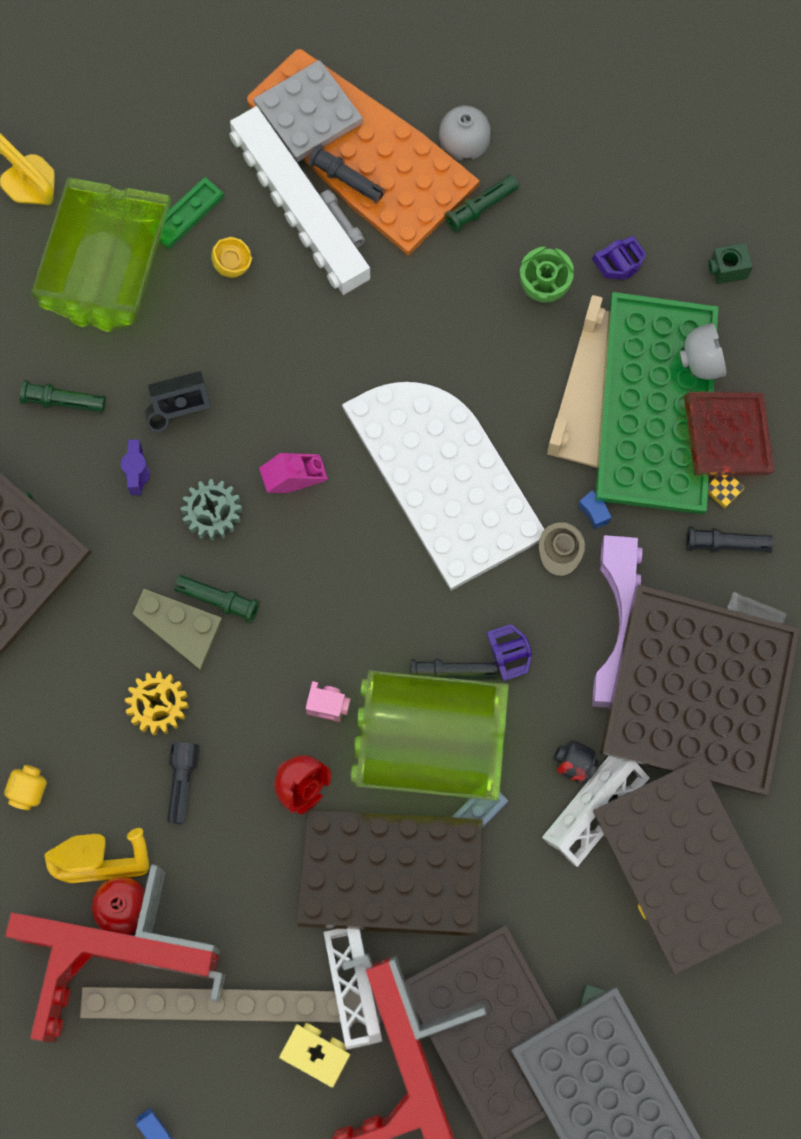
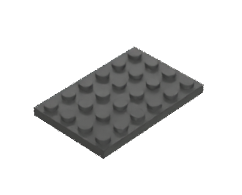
[510,986,701,1139]

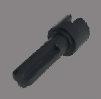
[167,742,200,824]

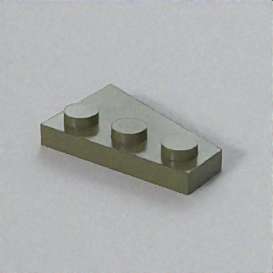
[133,589,223,671]

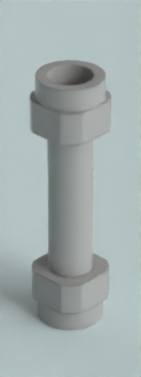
[319,190,365,248]

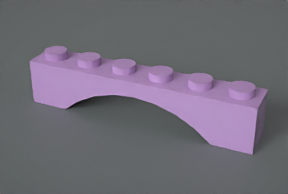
[592,535,642,708]

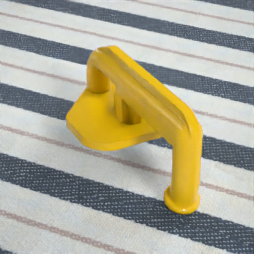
[0,133,54,205]
[44,828,149,883]

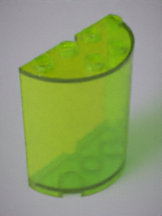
[31,177,171,331]
[351,670,509,801]

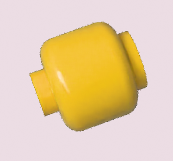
[4,765,47,810]

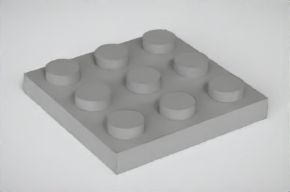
[254,60,363,162]

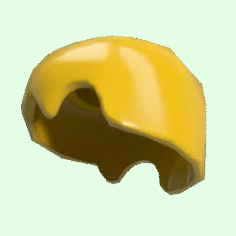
[211,237,252,278]

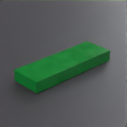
[149,177,224,250]

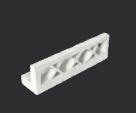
[542,756,649,867]
[324,929,382,1050]

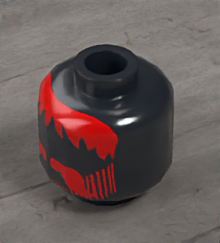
[553,740,599,783]

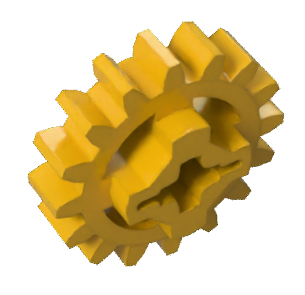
[125,672,189,735]

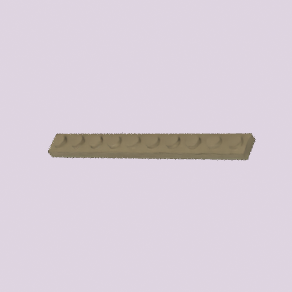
[80,987,381,1023]

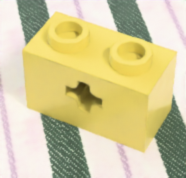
[279,1023,351,1088]

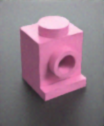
[306,681,351,722]

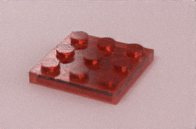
[684,392,774,475]

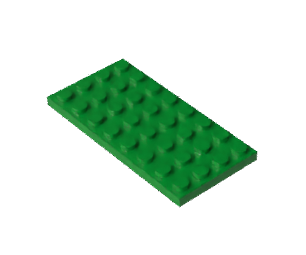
[595,292,718,515]

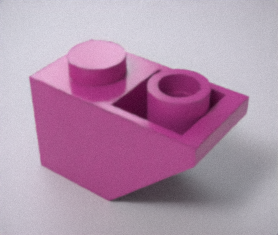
[259,453,328,493]

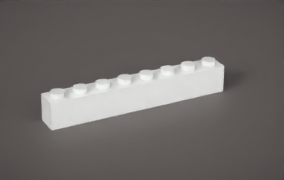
[229,106,370,295]

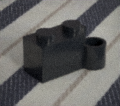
[145,371,211,432]

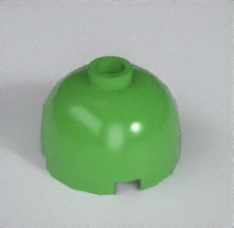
[519,247,574,303]

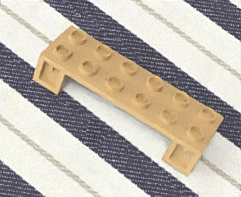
[547,295,609,468]

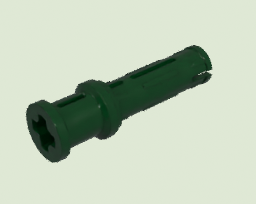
[444,174,519,233]
[20,380,106,413]
[174,574,260,624]

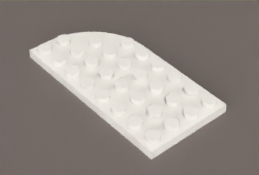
[342,382,545,591]

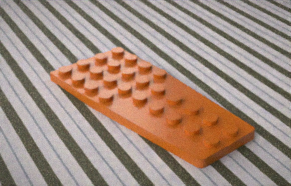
[247,49,480,256]

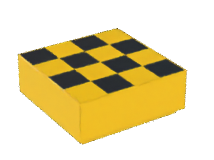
[708,469,745,509]

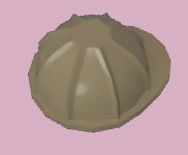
[539,522,585,576]

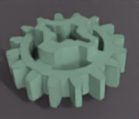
[181,479,243,541]

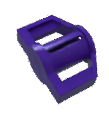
[592,236,646,280]
[121,440,150,495]
[486,624,532,681]

